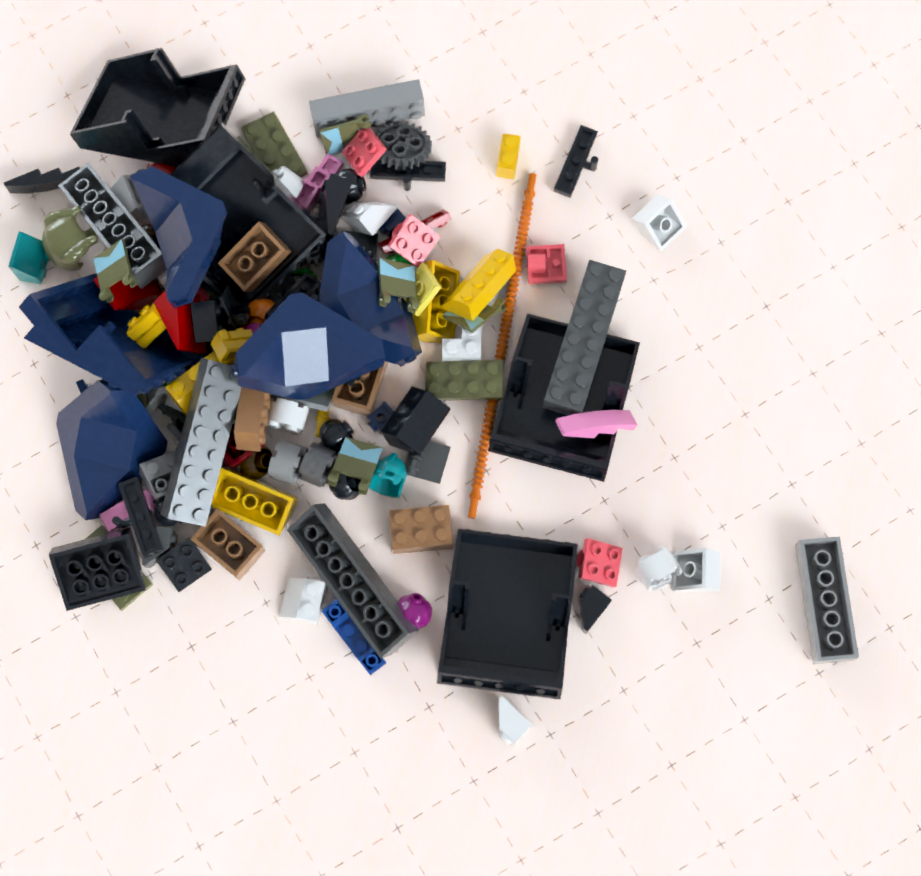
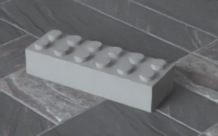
[309,79,425,138]
[795,536,859,665]

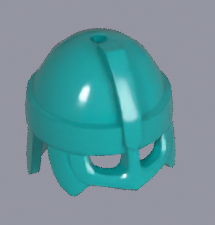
[369,453,407,498]

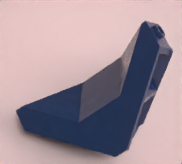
[130,166,227,309]
[318,231,422,367]
[232,293,386,400]
[56,380,168,520]

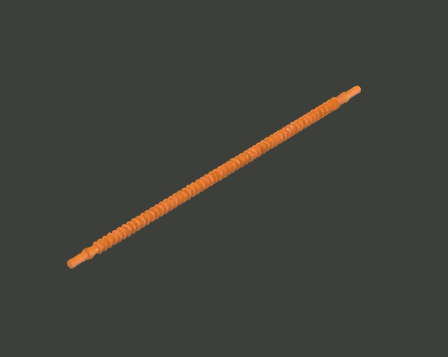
[468,173,537,519]

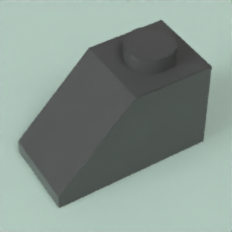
[142,526,178,568]

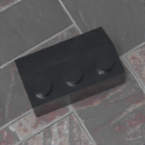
[381,386,451,455]

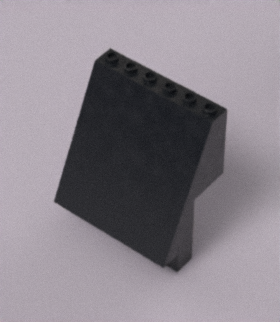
[70,48,246,167]
[139,122,326,305]
[488,313,640,482]
[437,529,578,700]

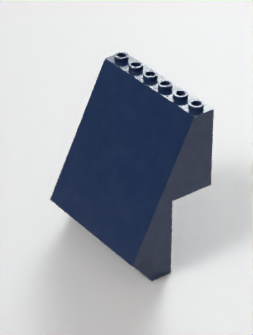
[19,273,212,396]

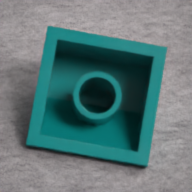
[8,231,50,285]

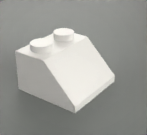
[111,175,146,220]
[631,194,687,251]
[341,201,397,236]
[673,548,721,593]
[279,578,327,625]
[498,696,532,746]

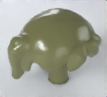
[42,206,98,271]

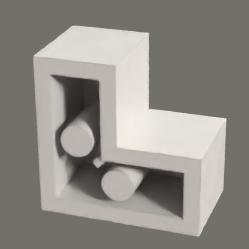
[442,326,481,361]

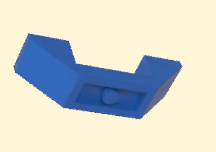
[321,599,386,676]

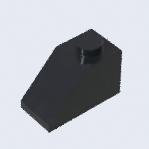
[579,585,612,634]

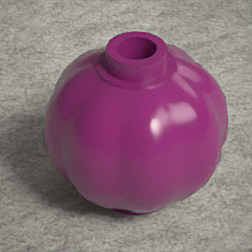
[398,593,432,629]

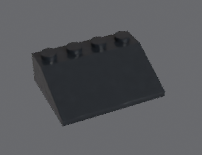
[49,527,146,611]

